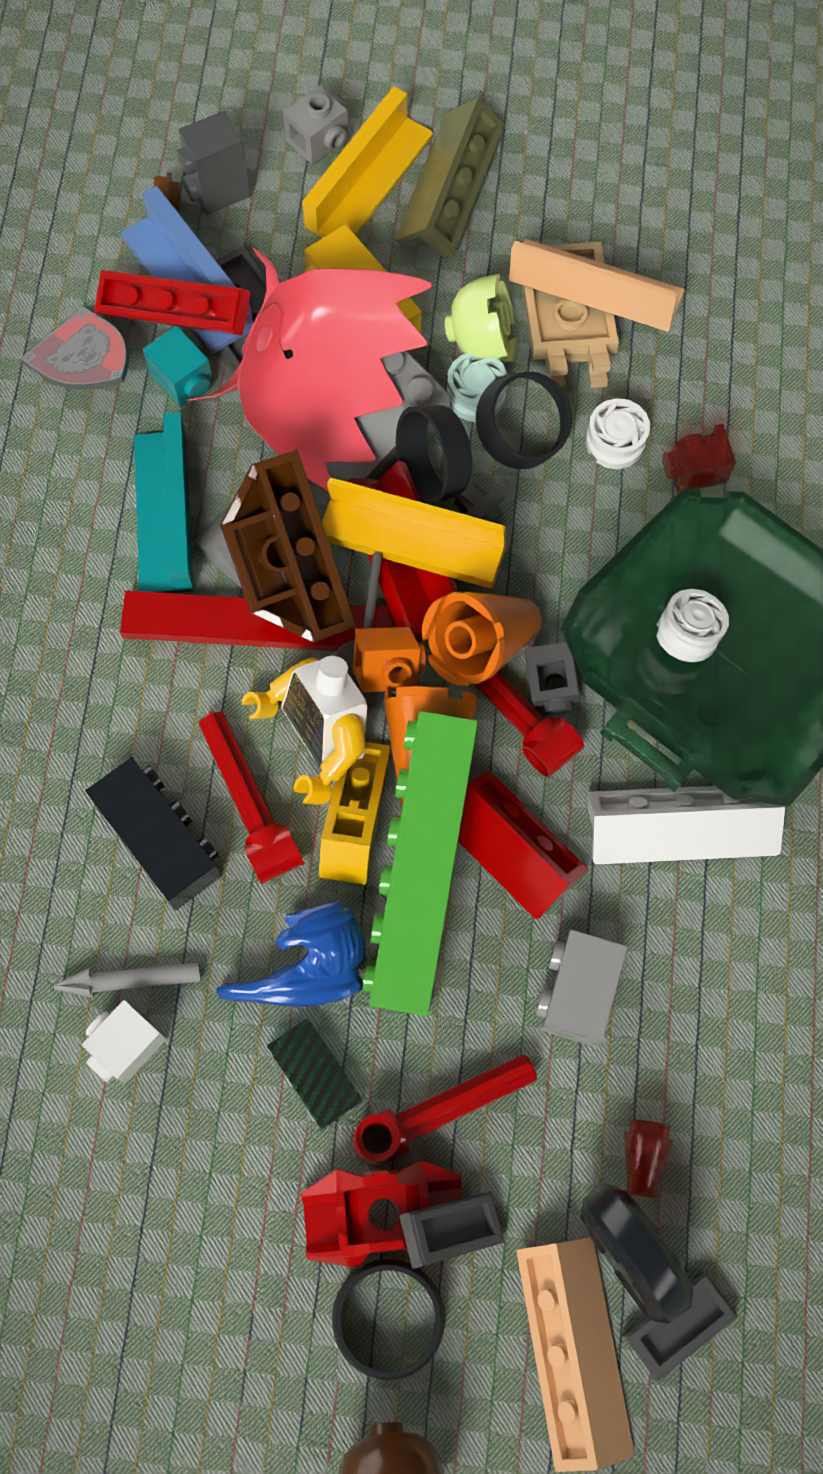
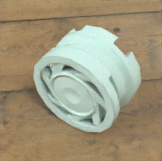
[447,353,507,422]

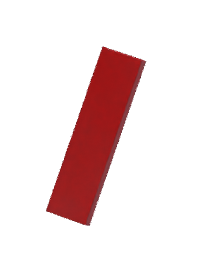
[94,270,251,336]

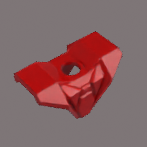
[301,1159,462,1268]

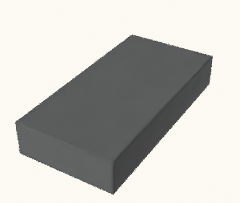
[399,1191,505,1269]
[623,1271,738,1382]

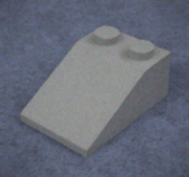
[326,351,451,482]

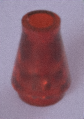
[623,1119,674,1198]

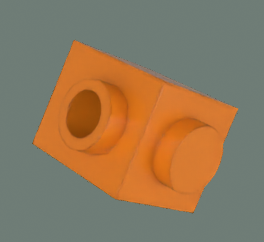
[353,627,426,692]

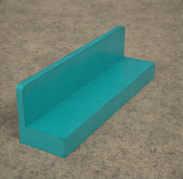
[134,412,194,593]

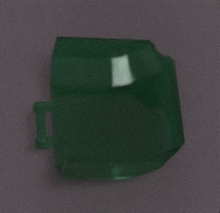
[561,489,823,806]

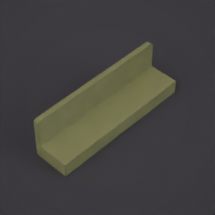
[395,97,505,258]

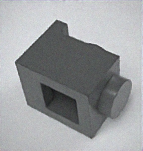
[525,641,581,716]

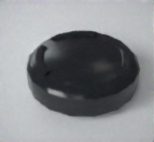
[580,1184,693,1325]

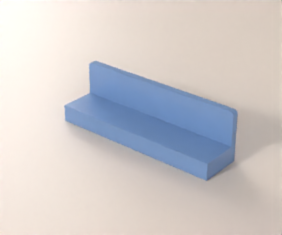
[121,185,253,354]

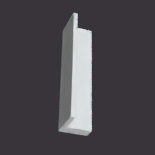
[587,783,785,864]

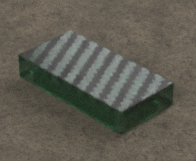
[267,1018,363,1131]

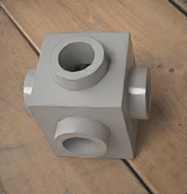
[283,85,349,165]

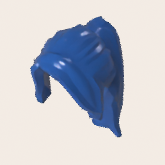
[216,902,365,1007]

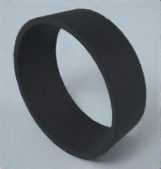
[475,372,572,469]
[396,405,472,506]
[332,1259,445,1380]

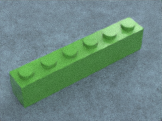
[362,711,478,1017]

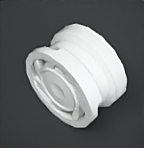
[585,398,650,469]
[656,589,729,662]

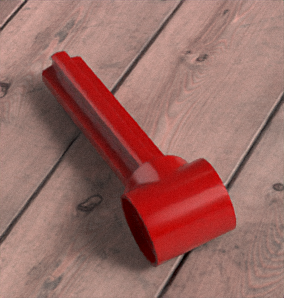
[474,671,584,778]
[199,711,305,885]
[353,1055,537,1166]

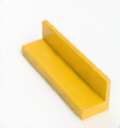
[302,86,433,237]
[322,478,506,589]

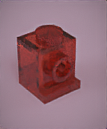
[662,424,736,493]

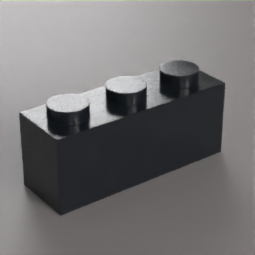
[85,757,221,911]

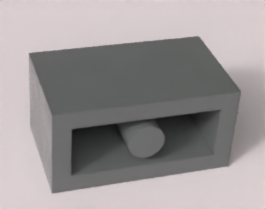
[177,110,250,215]

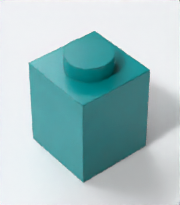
[142,325,214,407]

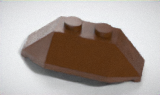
[220,449,356,642]

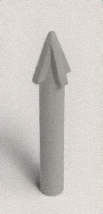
[53,962,201,998]

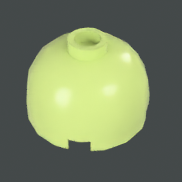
[445,274,517,365]

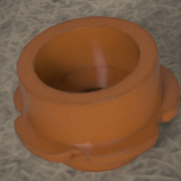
[154,172,180,208]

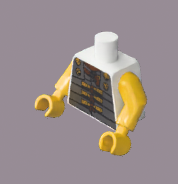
[242,656,367,805]

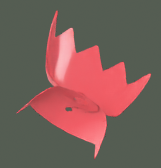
[185,246,432,492]

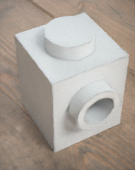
[82,1000,167,1084]

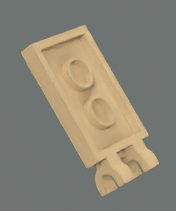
[521,241,619,390]

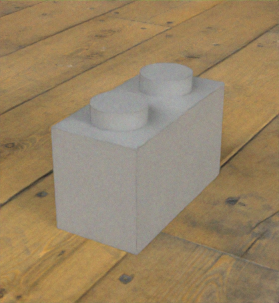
[535,929,628,1048]

